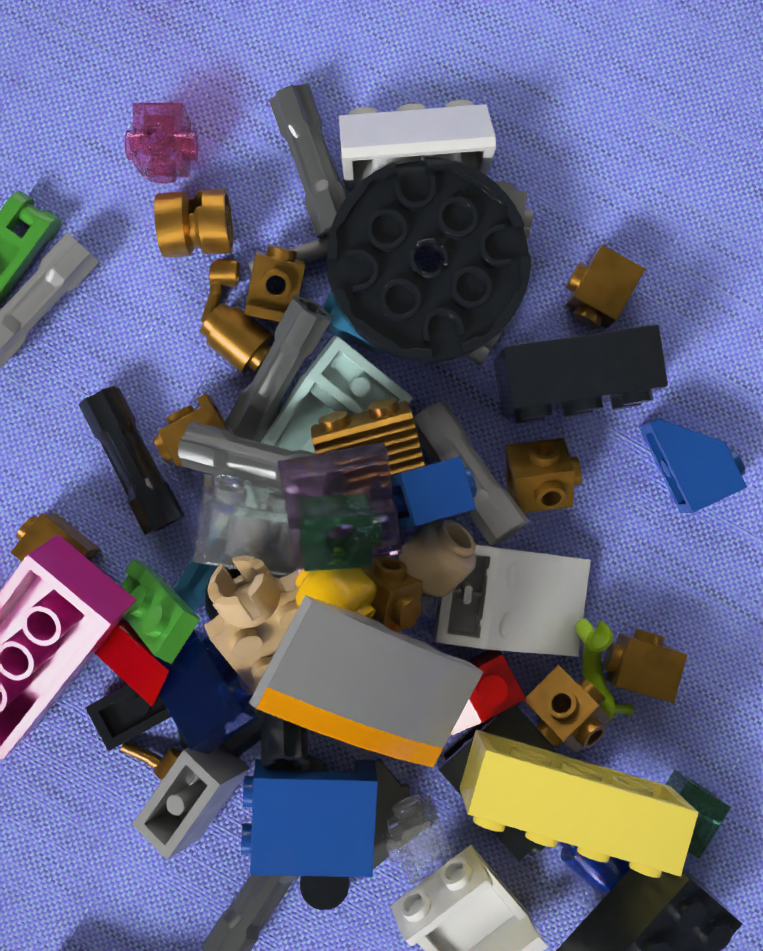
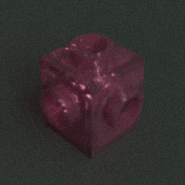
[125,103,199,184]

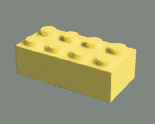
[460,730,699,878]

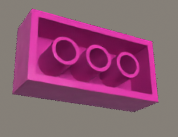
[0,534,137,760]

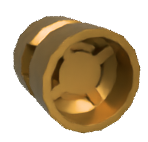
[154,188,233,258]

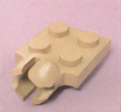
[204,555,299,692]

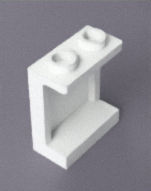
[390,845,548,951]

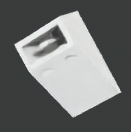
[433,544,591,657]

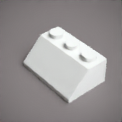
[339,100,496,188]

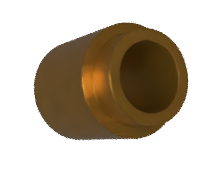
[200,303,273,374]

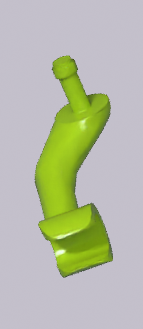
[575,619,635,723]

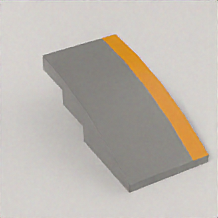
[249,595,484,767]

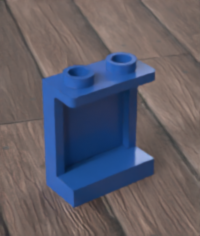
[241,759,378,877]

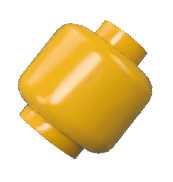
[295,553,377,618]

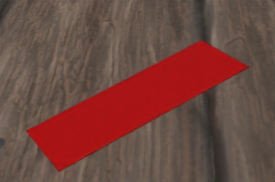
[95,625,169,707]

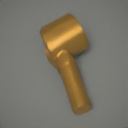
[200,259,240,323]
[121,741,182,780]

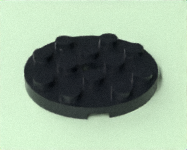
[327,157,531,362]

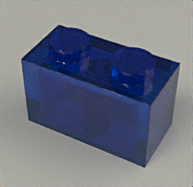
[152,629,258,754]

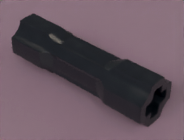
[78,386,185,535]

